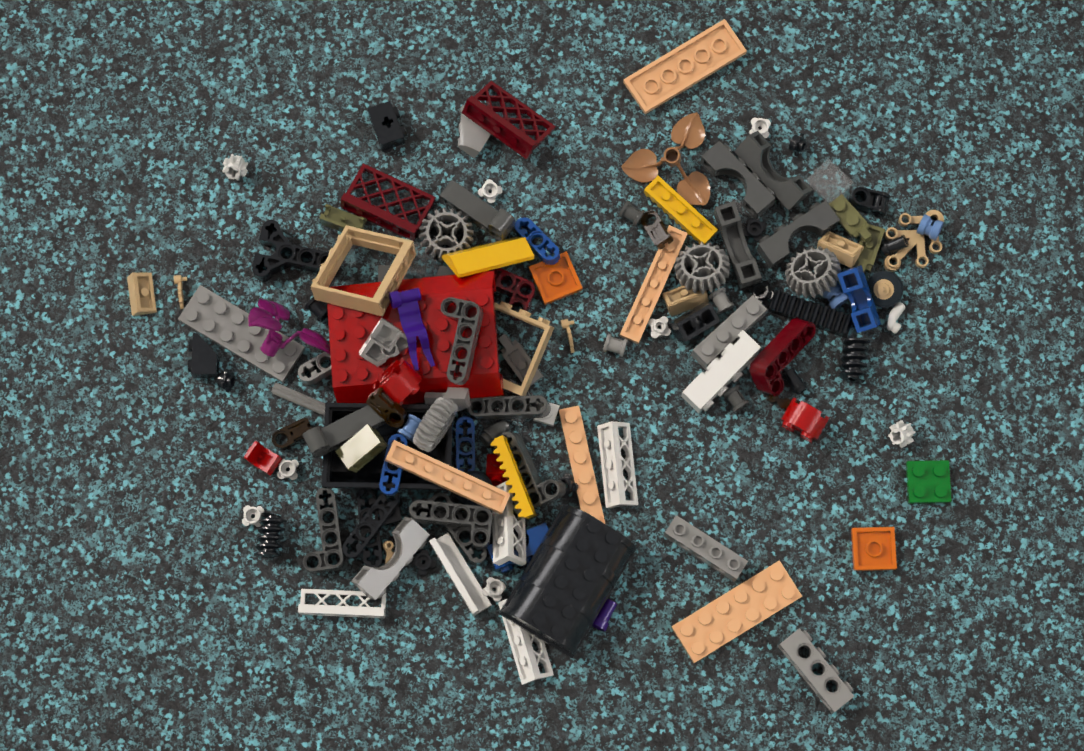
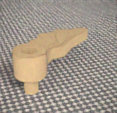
[174,275,187,309]
[561,319,575,353]
[383,541,394,564]

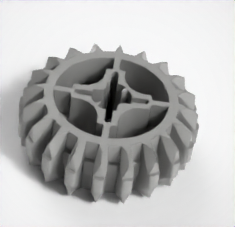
[419,207,474,262]
[674,241,731,294]
[785,246,841,299]
[413,396,458,452]

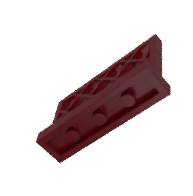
[462,81,556,159]
[341,163,436,242]

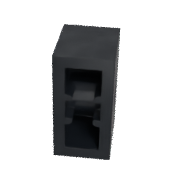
[367,101,407,152]
[669,303,720,342]

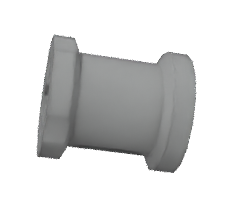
[708,287,735,314]
[603,334,628,357]

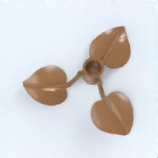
[621,112,711,206]

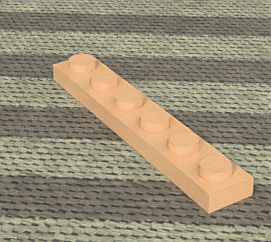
[620,225,688,344]
[559,406,605,524]
[384,440,510,514]

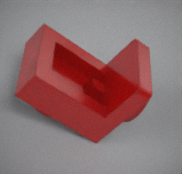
[244,441,282,476]
[486,454,507,487]

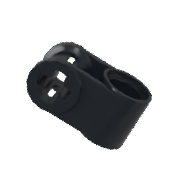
[848,187,890,217]

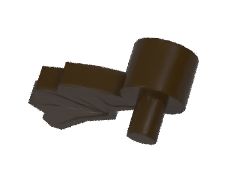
[767,394,800,410]

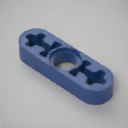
[515,217,560,265]
[456,416,476,472]
[379,434,408,496]

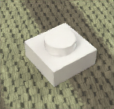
[533,403,560,427]

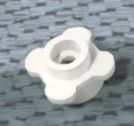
[749,118,771,139]
[478,179,502,203]
[648,316,671,338]
[277,459,299,480]
[242,505,264,527]
[482,577,506,602]

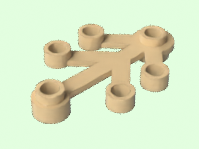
[883,210,944,272]

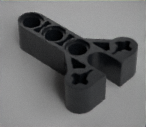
[252,220,329,282]

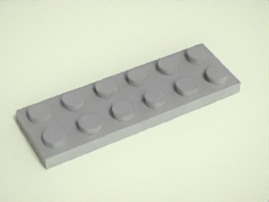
[178,285,305,383]

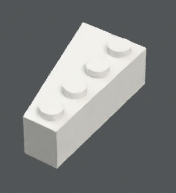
[681,330,761,413]

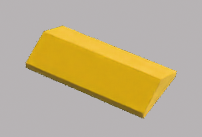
[442,237,534,278]

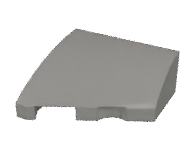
[458,105,491,158]
[359,317,417,367]
[424,387,471,412]

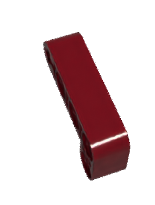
[485,268,535,321]
[749,318,816,396]

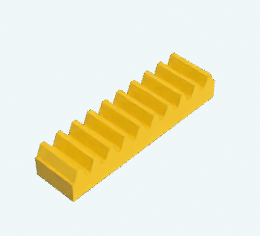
[644,176,718,245]
[490,435,537,519]

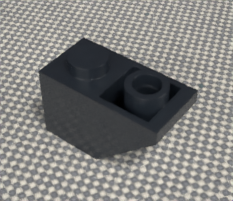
[188,333,220,379]

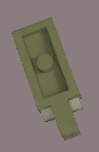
[829,194,873,245]
[853,224,885,274]

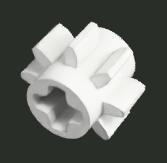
[222,154,248,181]
[888,420,916,448]

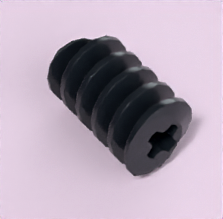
[839,338,870,383]
[254,513,287,559]

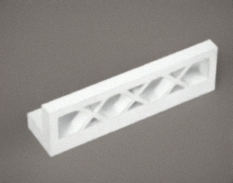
[597,421,638,508]
[492,481,526,566]
[429,533,492,616]
[298,589,387,618]
[498,599,554,685]

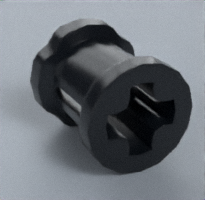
[305,297,328,323]

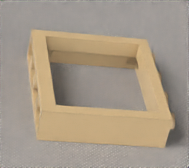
[311,225,417,316]
[494,301,554,396]

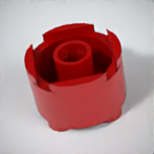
[373,358,422,406]
[780,398,830,443]

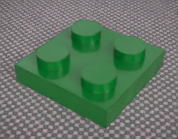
[906,460,951,504]

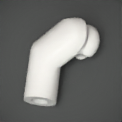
[886,302,905,334]

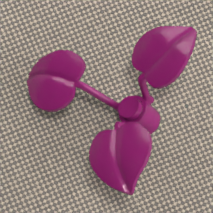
[248,299,330,357]

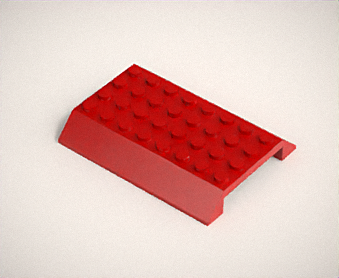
[327,271,504,404]

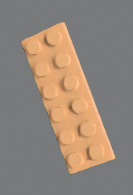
[623,19,747,114]
[671,560,802,663]

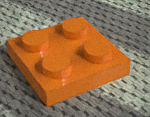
[529,251,583,305]
[851,527,897,571]

